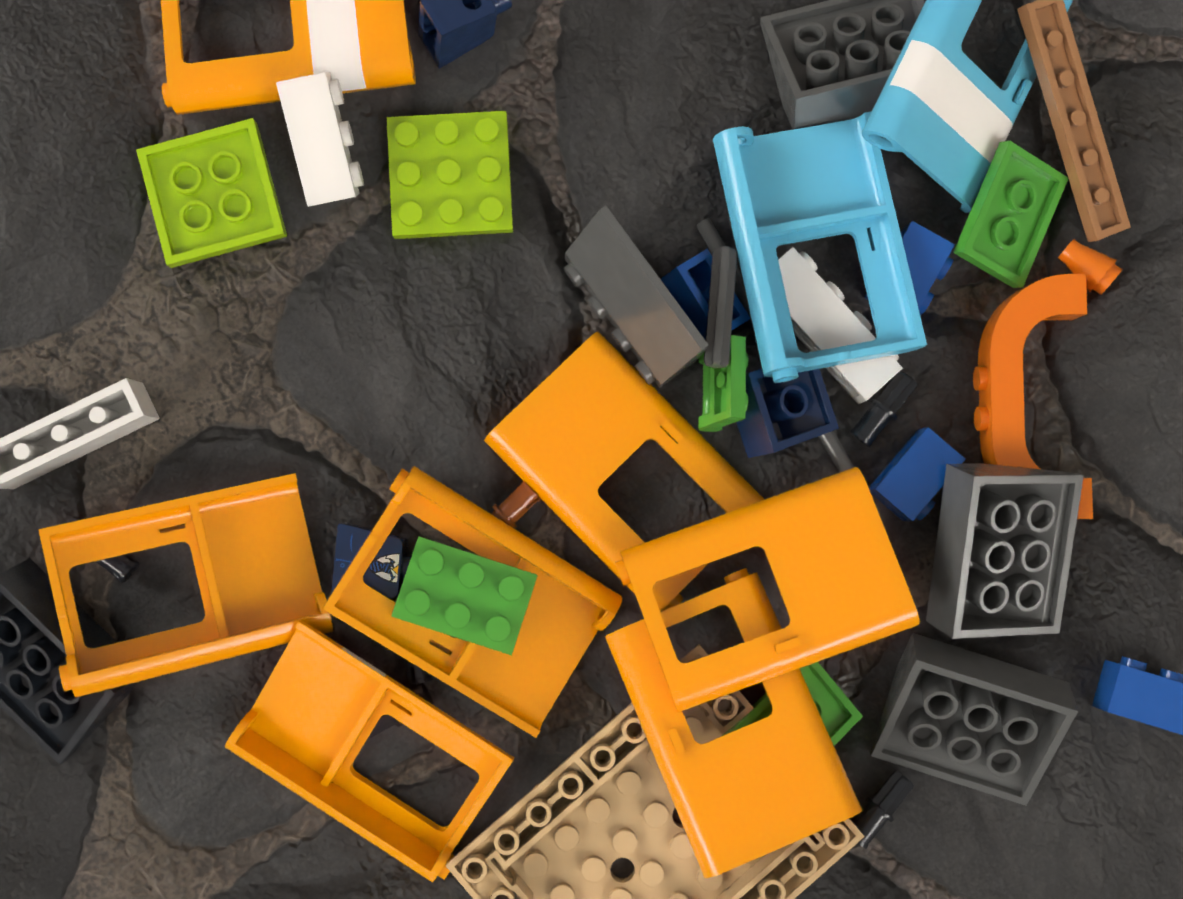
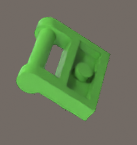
[698,335,749,432]

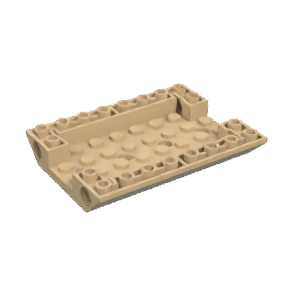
[446,644,865,899]

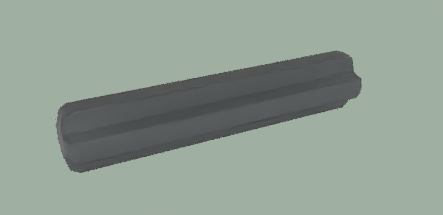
[704,246,737,368]

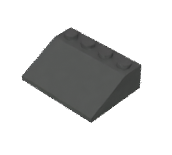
[760,0,925,129]
[564,205,709,388]
[926,463,1084,639]
[871,633,1078,806]

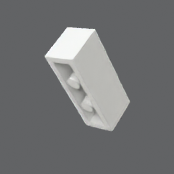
[276,72,364,207]

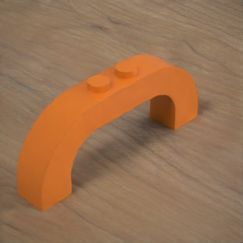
[973,274,1093,519]

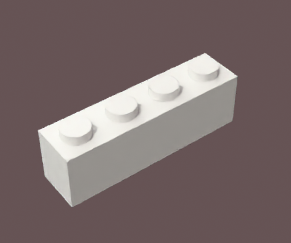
[778,247,903,404]
[0,378,160,489]

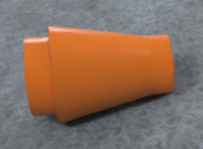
[1058,239,1123,295]

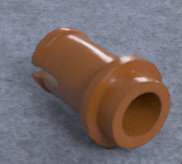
[491,481,541,529]

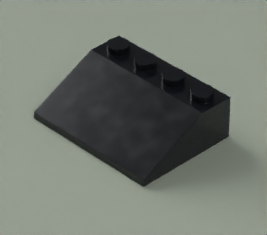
[0,558,138,765]

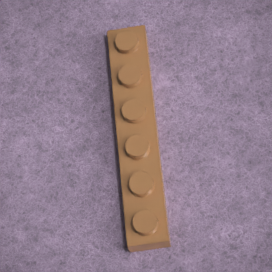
[1017,0,1131,242]

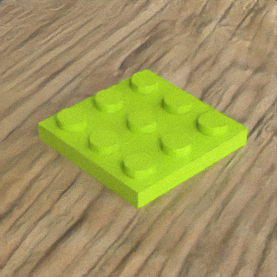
[387,111,514,239]
[136,118,287,268]

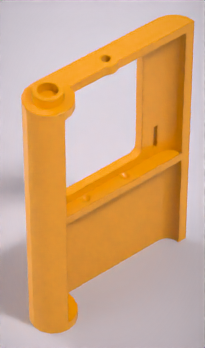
[484,331,764,611]
[615,467,920,712]
[38,473,333,698]
[605,568,862,878]

